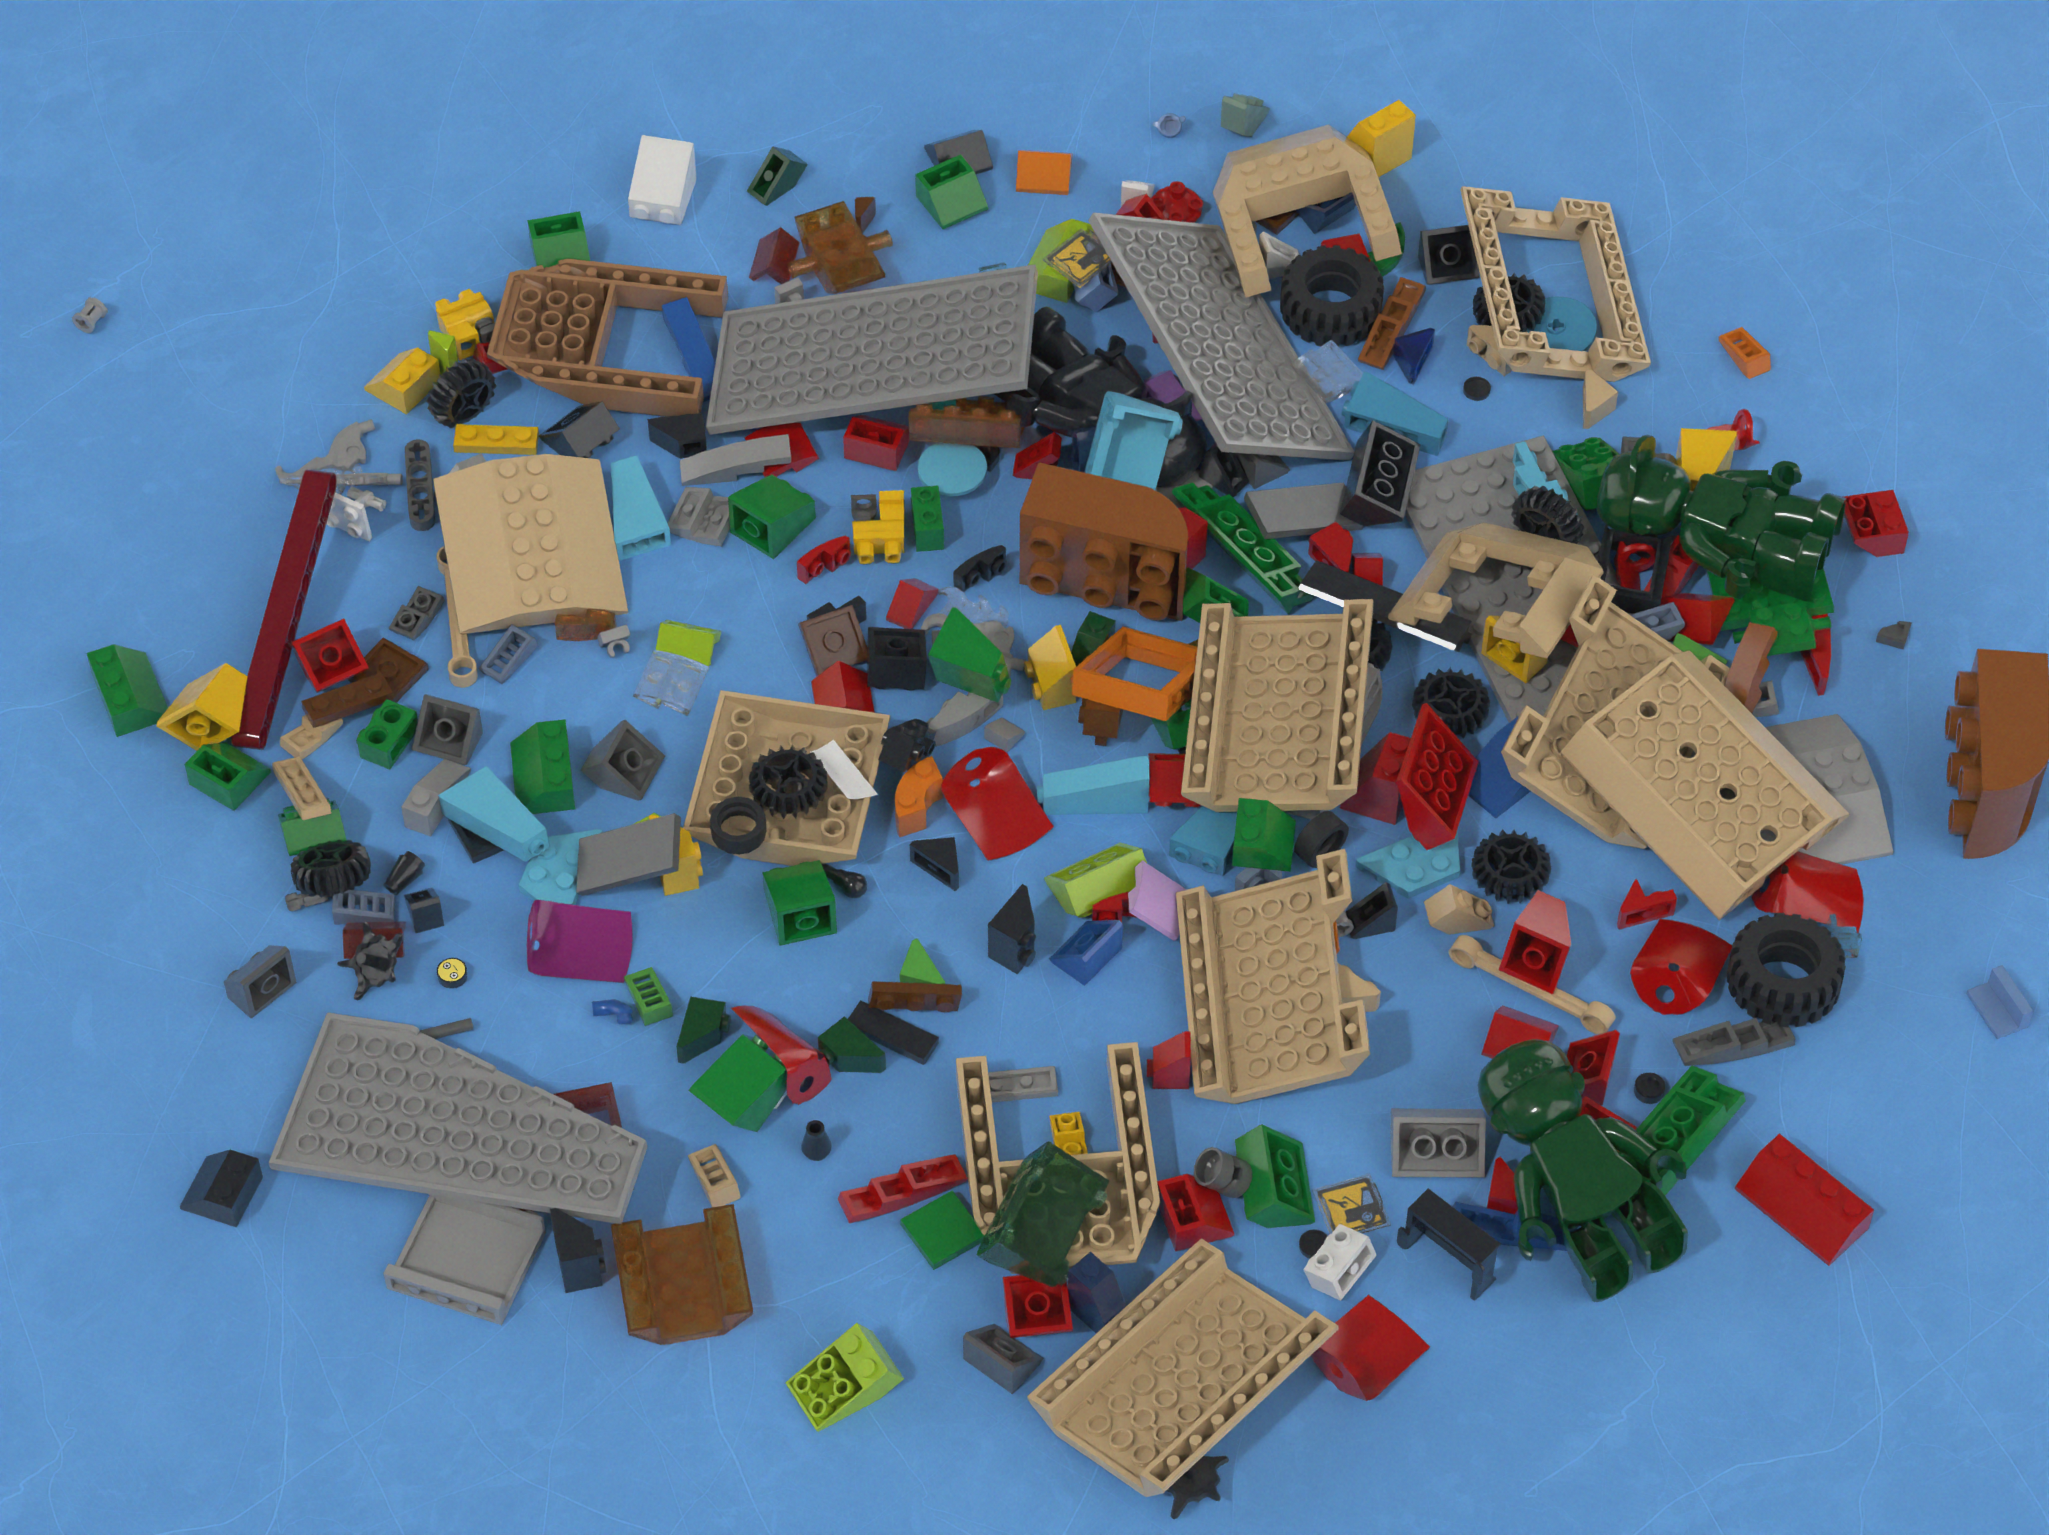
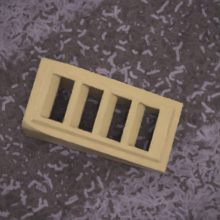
[688,1144,741,1209]

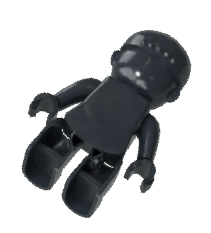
[994,306,1207,488]

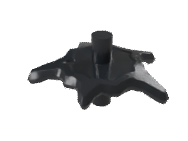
[337,922,403,1001]
[1166,1456,1229,1519]

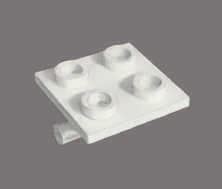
[326,486,386,542]

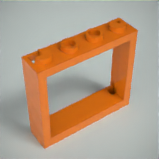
[1070,627,1197,721]

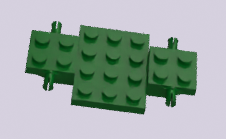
[1706,568,1834,656]

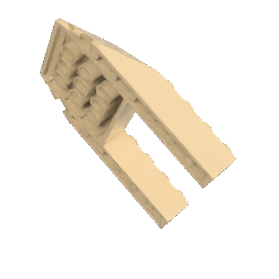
[1213,124,1402,298]
[956,1042,1160,1274]

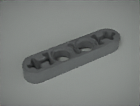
[405,439,435,531]

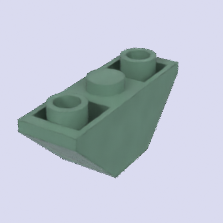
[1221,93,1270,137]

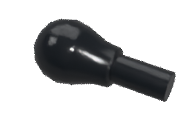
[822,863,867,898]

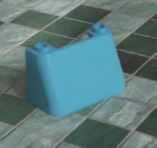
[1085,391,1183,491]

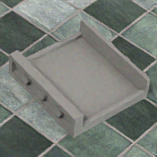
[383,1194,546,1325]

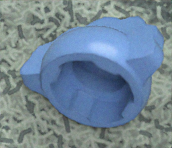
[1153,113,1186,137]

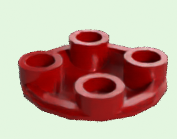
[1151,181,1203,223]

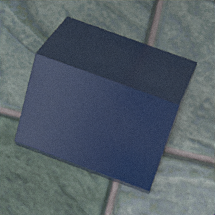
[1295,192,1356,234]

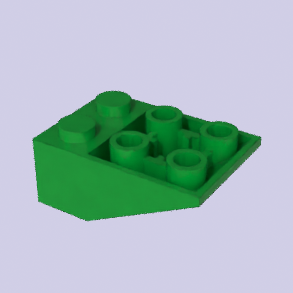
[1552,437,1619,511]

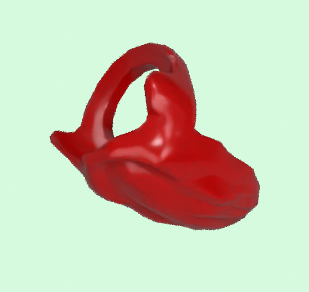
[1706,409,1760,451]
[1614,541,1656,590]

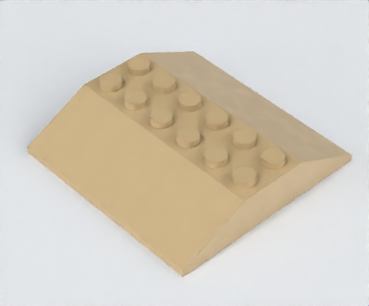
[433,454,628,634]
[683,690,890,866]

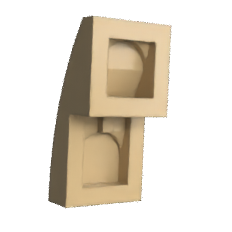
[280,715,343,759]

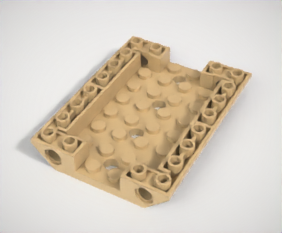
[1560,650,1850,921]

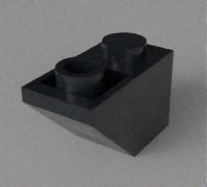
[647,413,707,459]

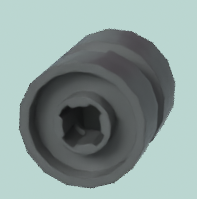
[1194,1147,1252,1198]

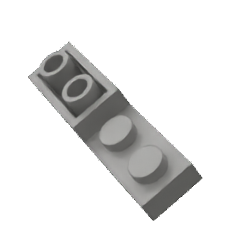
[926,661,1011,747]

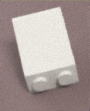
[628,135,696,225]

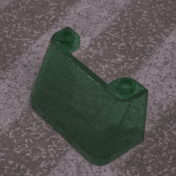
[977,1141,1109,1287]

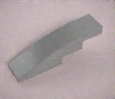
[680,434,791,486]

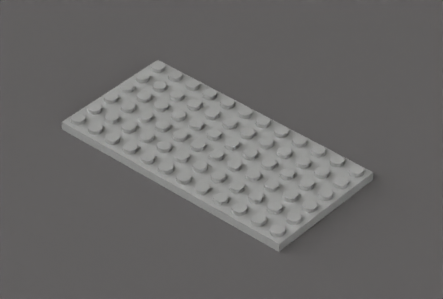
[1088,212,1354,460]
[706,265,1038,435]
[1405,435,1632,723]

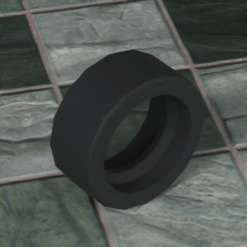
[710,797,767,855]
[1294,811,1349,868]

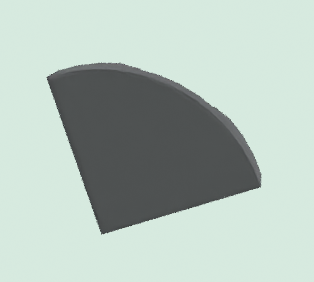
[1876,621,1912,649]

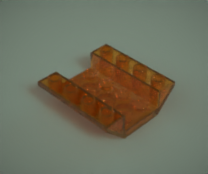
[909,396,1025,448]
[610,1204,754,1345]

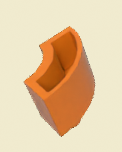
[895,756,943,837]

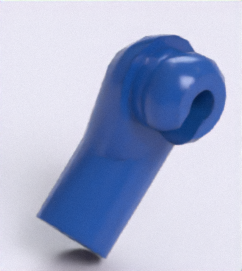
[592,999,633,1024]

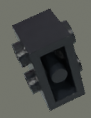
[878,719,937,772]

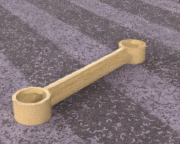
[436,546,478,688]
[1449,935,1616,1035]

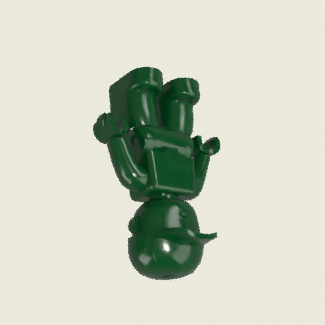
[1597,435,1847,601]
[1477,1039,1688,1302]

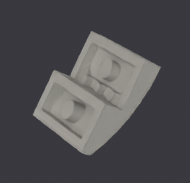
[668,487,730,546]

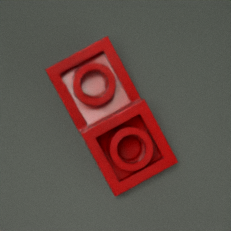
[797,535,851,584]
[1092,891,1136,922]

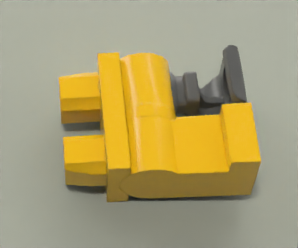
[435,289,496,361]
[851,490,904,564]

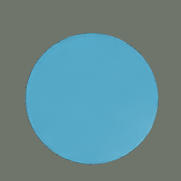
[918,440,987,496]

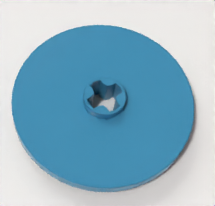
[1527,296,1597,352]

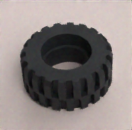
[1280,245,1384,348]
[1727,913,1846,1028]

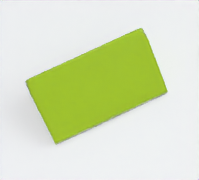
[428,330,458,375]

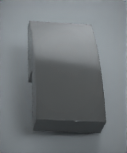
[389,586,445,640]

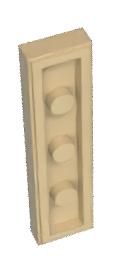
[272,757,331,820]

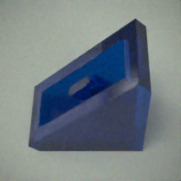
[1393,328,1435,385]

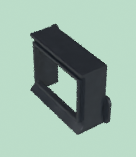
[1598,525,1673,614]
[1397,1188,1501,1301]

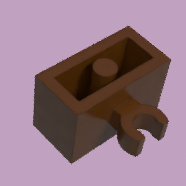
[1078,698,1123,746]

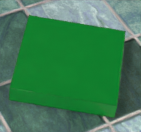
[900,1190,986,1270]

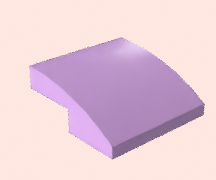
[1128,860,1187,941]

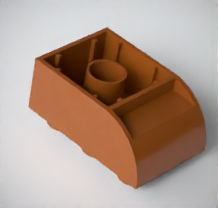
[1019,462,1188,621]
[1945,649,2049,859]

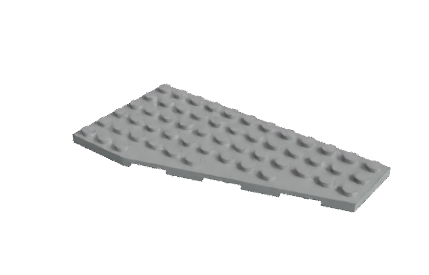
[269,1012,648,1224]

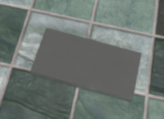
[1244,482,1364,539]
[576,813,681,896]

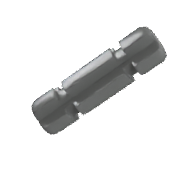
[285,892,333,911]

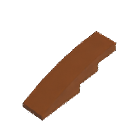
[1358,277,1426,370]
[1724,622,1778,713]

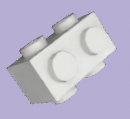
[1303,1224,1377,1301]

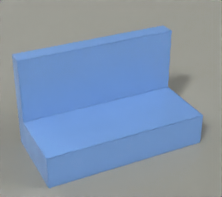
[1966,965,2033,1039]

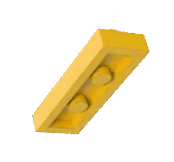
[453,424,539,455]

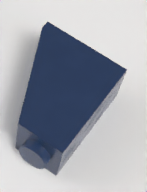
[1068,1251,1126,1333]

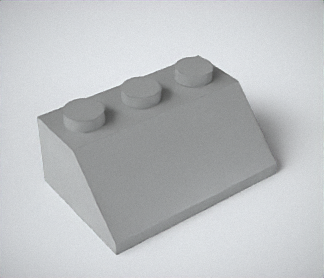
[1390,1108,1486,1177]

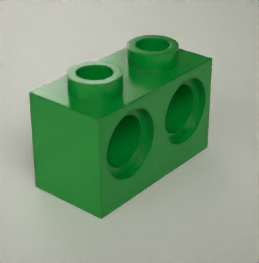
[911,485,944,552]
[356,699,418,770]

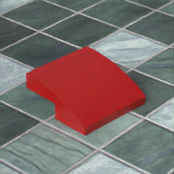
[744,422,819,477]

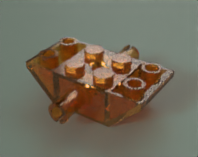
[787,201,893,294]

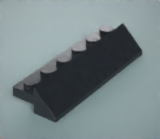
[1298,560,1472,652]

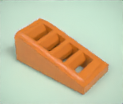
[1719,327,1771,379]

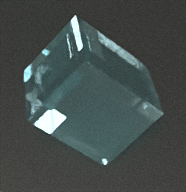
[1826,914,1862,958]

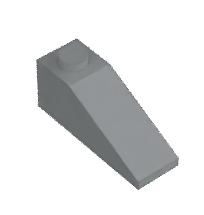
[401,759,471,836]

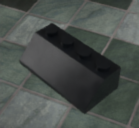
[1340,420,1421,526]

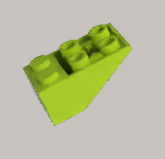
[785,1323,904,1432]

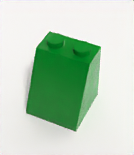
[728,474,816,559]
[928,607,1011,703]
[762,860,837,946]
[688,1034,787,1132]

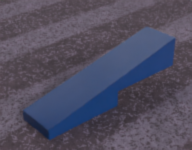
[662,297,716,402]
[1452,1202,1577,1251]

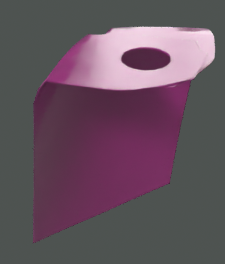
[527,900,633,983]

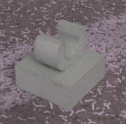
[774,278,804,304]
[597,624,630,658]

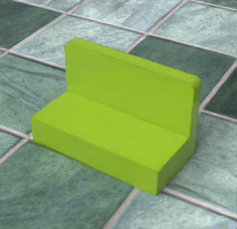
[655,620,721,667]

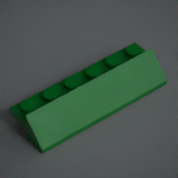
[1172,482,1314,615]
[1612,1065,1746,1222]

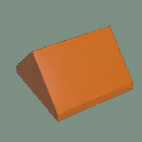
[1016,150,1073,195]

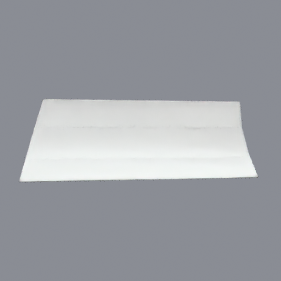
[810,740,878,799]

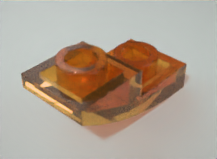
[555,609,617,641]

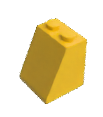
[1347,100,1416,178]
[1676,428,1737,491]
[157,663,247,751]

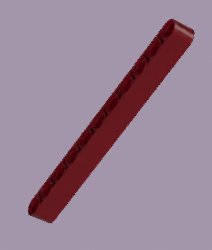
[231,469,337,750]

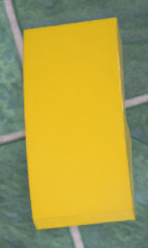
[1049,1112,1088,1157]

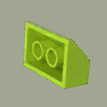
[1027,219,1094,303]
[1044,842,1147,918]

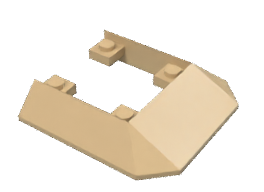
[1388,522,1603,658]

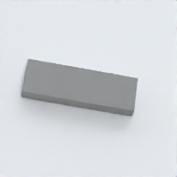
[988,1066,1058,1102]

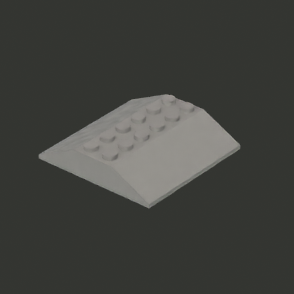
[1690,714,1893,879]

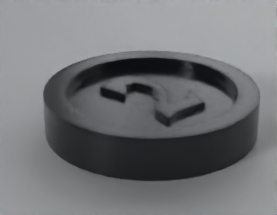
[1463,377,1491,401]
[1299,1229,1327,1259]

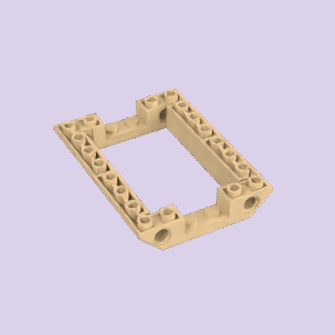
[1460,186,1651,382]

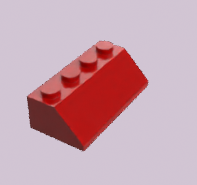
[1735,1133,1874,1266]

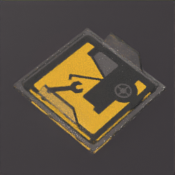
[1043,228,1112,288]
[1312,1173,1391,1234]

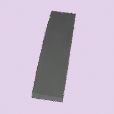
[1672,1018,1795,1066]

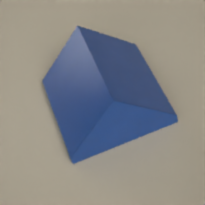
[1049,920,1123,986]

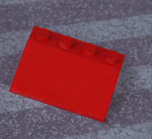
[1397,703,1479,850]

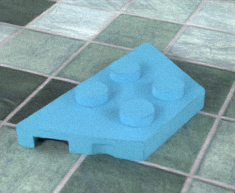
[519,829,603,905]
[1356,831,1460,899]

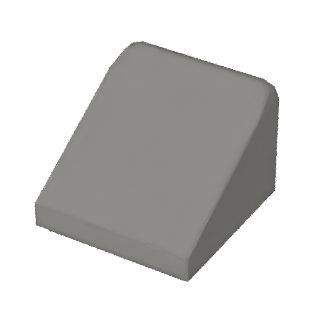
[984,717,1025,752]

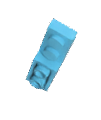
[1512,441,1578,515]

